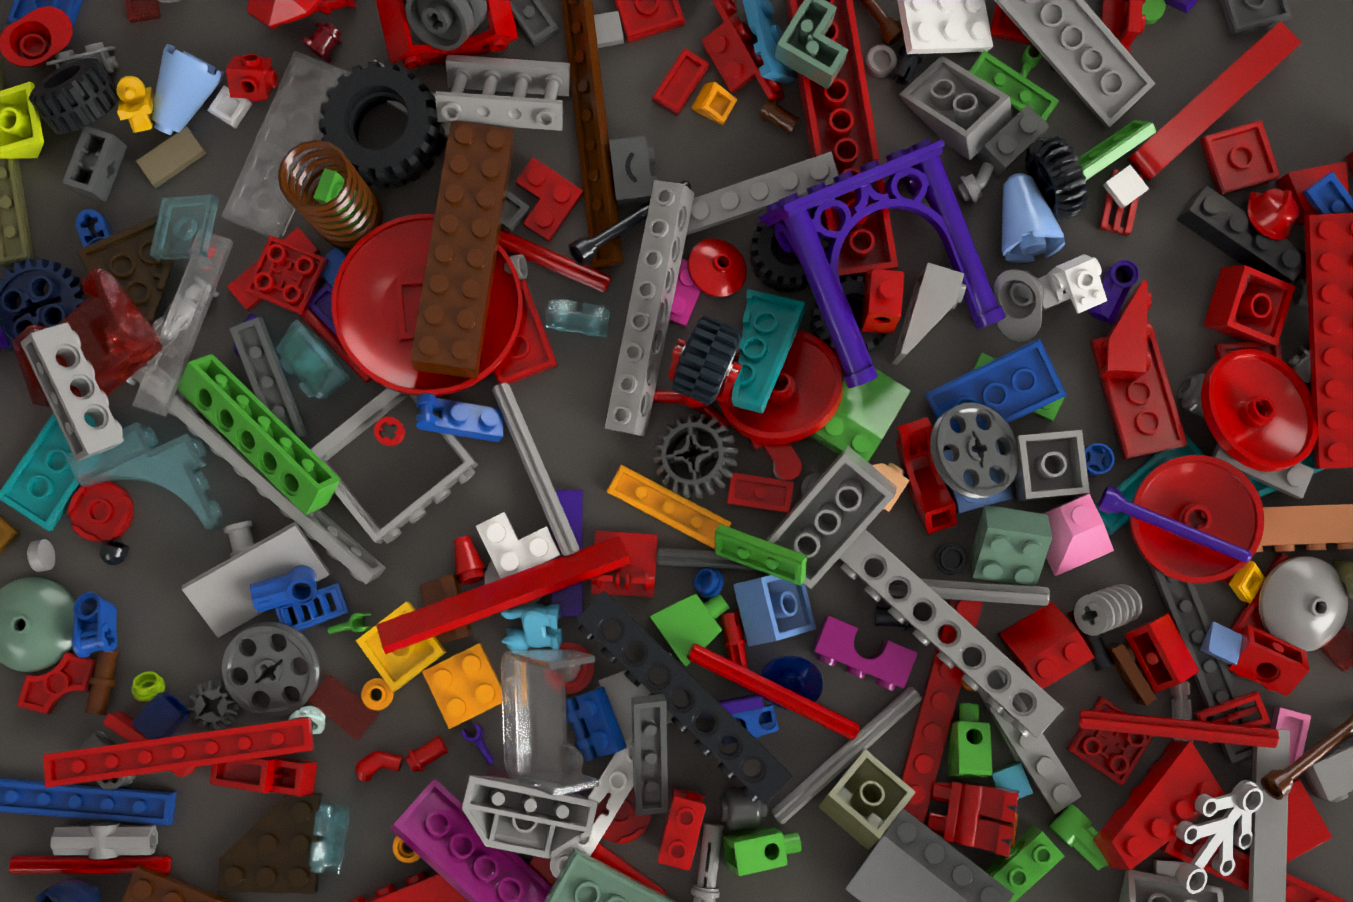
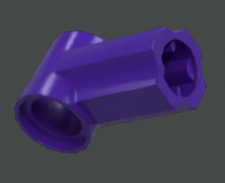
[1087,260,1139,324]

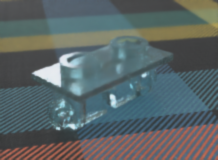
[546,298,611,337]
[309,802,349,874]

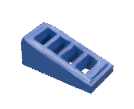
[275,583,350,632]

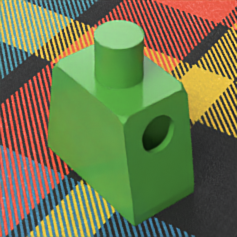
[650,594,730,667]
[947,703,992,779]
[722,827,801,876]

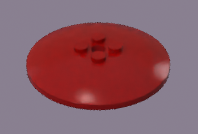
[332,213,523,396]

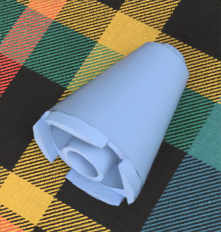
[150,44,225,136]
[1001,173,1065,263]

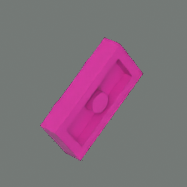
[669,259,701,328]

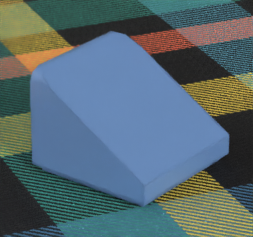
[1200,621,1243,665]

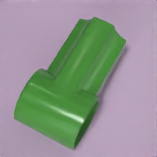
[1049,804,1108,871]

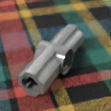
[50,822,158,859]

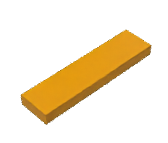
[607,464,732,550]

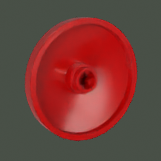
[719,330,844,444]
[1201,349,1318,472]
[1129,455,1264,583]

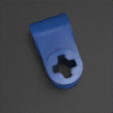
[72,592,117,658]

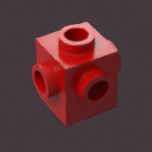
[226,54,278,102]

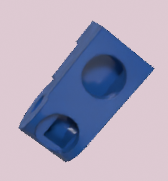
[720,704,779,745]

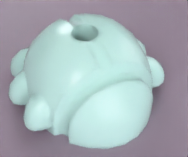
[288,706,325,734]

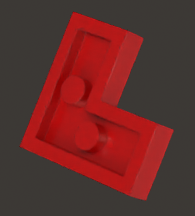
[515,157,584,243]

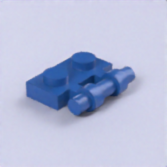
[563,686,627,761]

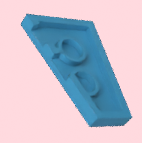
[743,0,798,85]

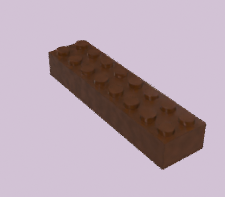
[410,121,515,379]

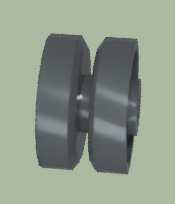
[405,0,487,51]

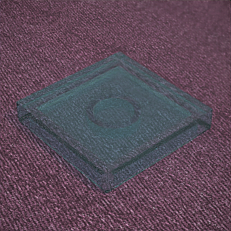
[150,194,219,260]

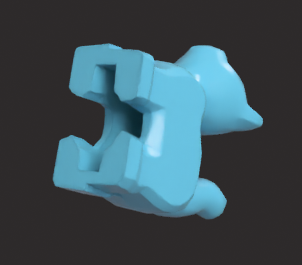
[501,603,562,655]

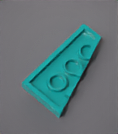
[731,289,807,414]

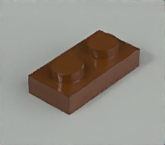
[1106,642,1157,706]

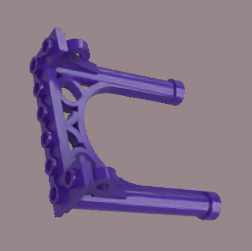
[758,138,1006,389]

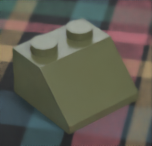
[818,749,916,850]

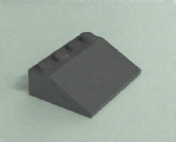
[846,809,1014,902]

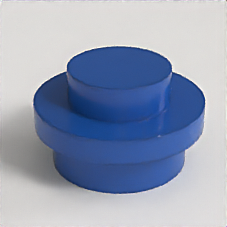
[694,568,724,599]

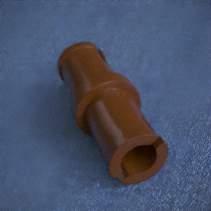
[85,650,119,715]

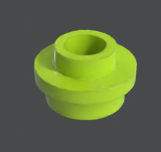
[131,671,165,701]

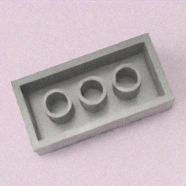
[766,446,897,589]

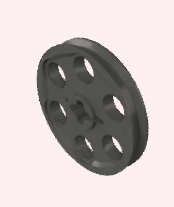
[930,403,1019,499]
[222,622,320,718]

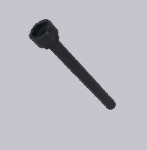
[568,181,691,266]

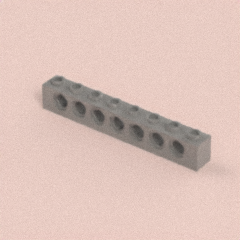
[605,180,695,437]
[839,529,1064,738]

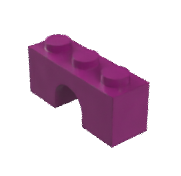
[811,615,918,691]

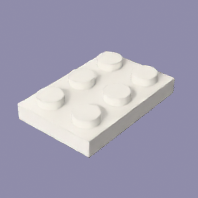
[897,0,993,54]

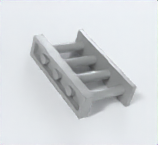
[435,54,570,131]

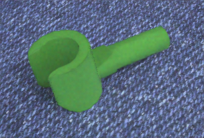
[1020,45,1042,78]
[327,613,374,634]

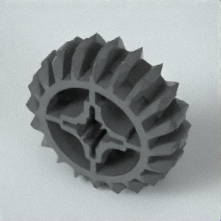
[653,414,738,499]

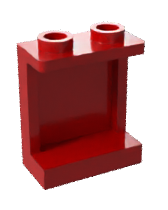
[657,786,706,871]

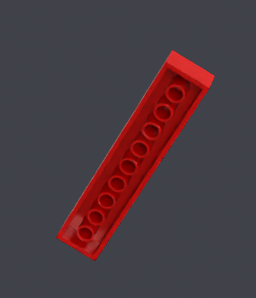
[784,0,898,280]

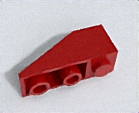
[1099,280,1152,380]

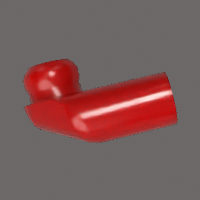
[355,750,403,782]

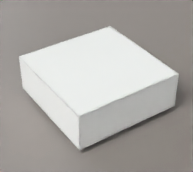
[207,85,252,129]
[1103,165,1149,209]

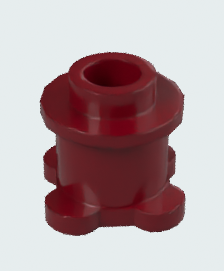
[301,22,342,64]

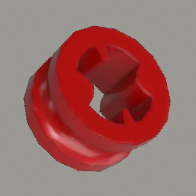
[374,417,405,446]

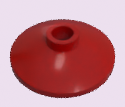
[688,238,746,298]

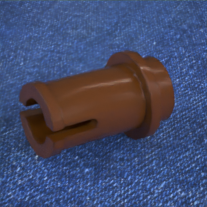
[759,99,800,135]

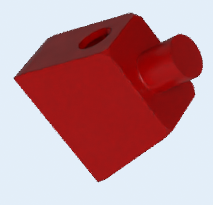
[1276,161,1349,226]
[861,269,904,334]

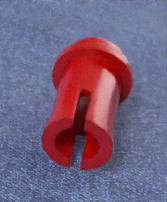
[405,735,449,773]

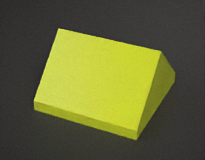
[0,82,44,159]

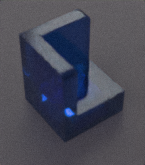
[132,691,190,740]

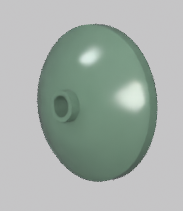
[0,577,75,672]

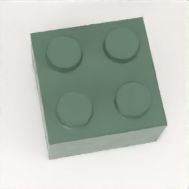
[970,505,1053,586]

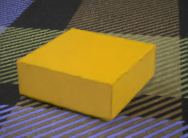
[1229,560,1265,603]

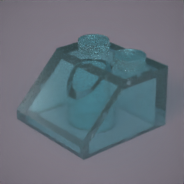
[276,320,352,401]

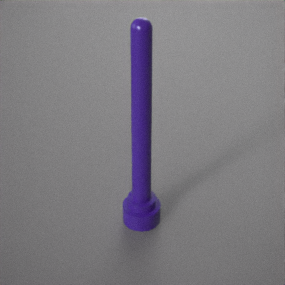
[1097,486,1252,562]

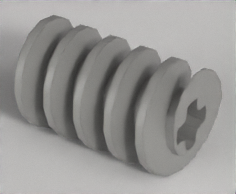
[1074,584,1143,636]

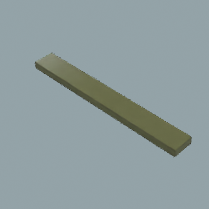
[0,50,35,267]

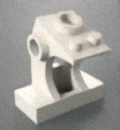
[1038,254,1107,314]

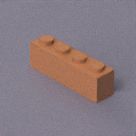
[1256,504,1353,553]

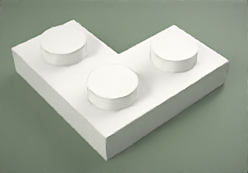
[476,512,561,579]

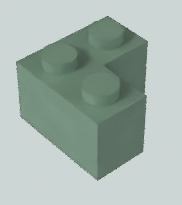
[774,0,848,89]

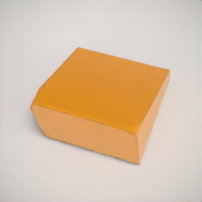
[691,82,738,125]

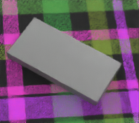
[182,521,329,638]

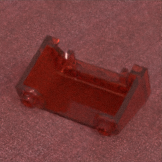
[12,268,163,407]

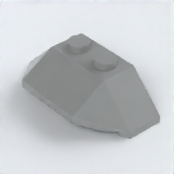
[462,775,598,859]

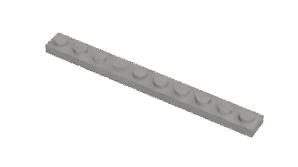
[133,364,386,584]

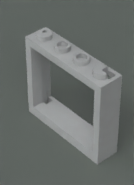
[310,388,478,544]

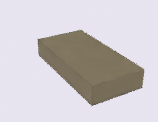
[136,126,207,188]

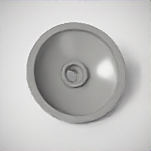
[1258,556,1348,651]

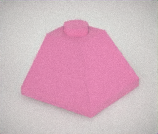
[1041,494,1114,576]

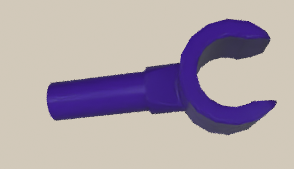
[462,722,495,765]

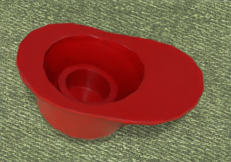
[0,6,73,67]
[1247,188,1299,240]

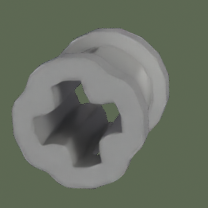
[223,521,254,557]

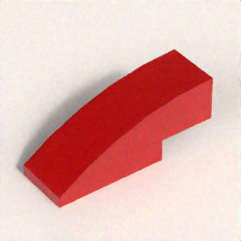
[209,756,317,796]

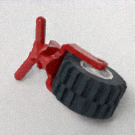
[653,315,742,429]

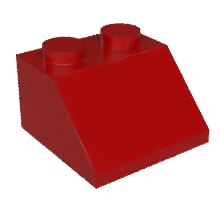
[1203,265,1296,346]
[998,602,1095,689]

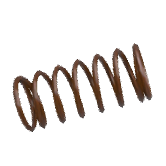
[278,140,383,250]

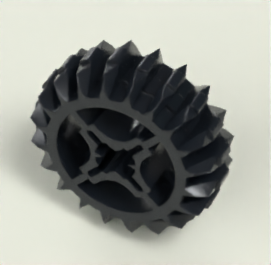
[1025,135,1088,220]

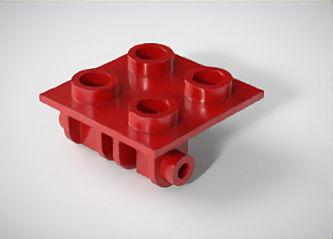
[591,531,658,598]

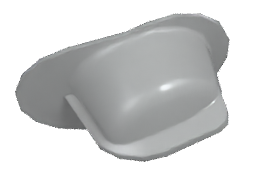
[994,269,1044,342]

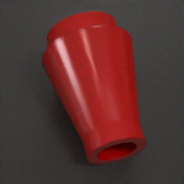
[453,536,486,585]

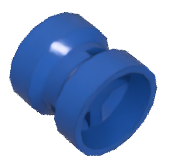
[1084,443,1114,477]

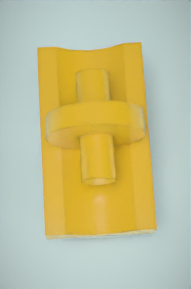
[116,76,155,133]

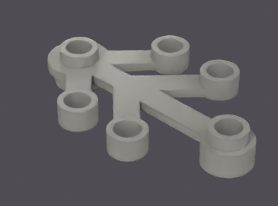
[1175,780,1263,894]

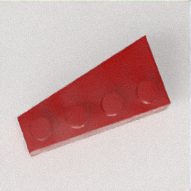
[1093,741,1225,870]

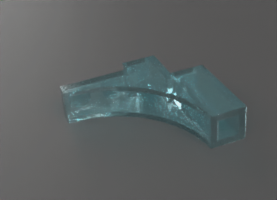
[65,422,223,531]

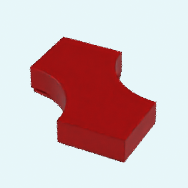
[16,652,97,714]

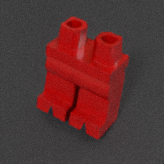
[927,779,1020,857]

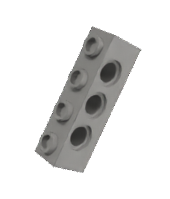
[20,322,124,462]

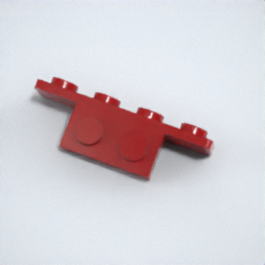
[701,0,785,101]
[1101,0,1146,53]

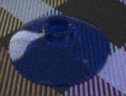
[760,656,823,710]

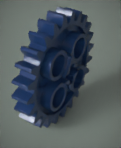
[0,258,91,357]

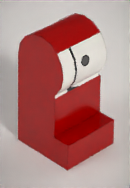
[748,439,802,481]

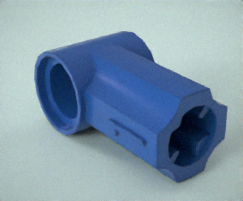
[250,565,317,613]

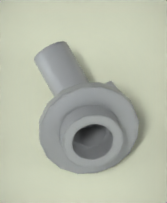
[957,162,994,204]

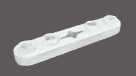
[550,738,634,878]

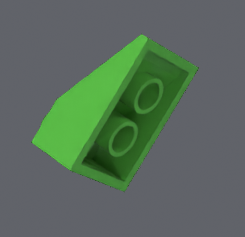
[810,368,911,462]

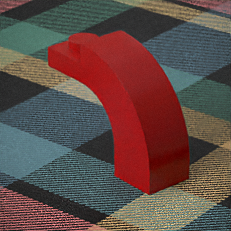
[896,417,957,535]

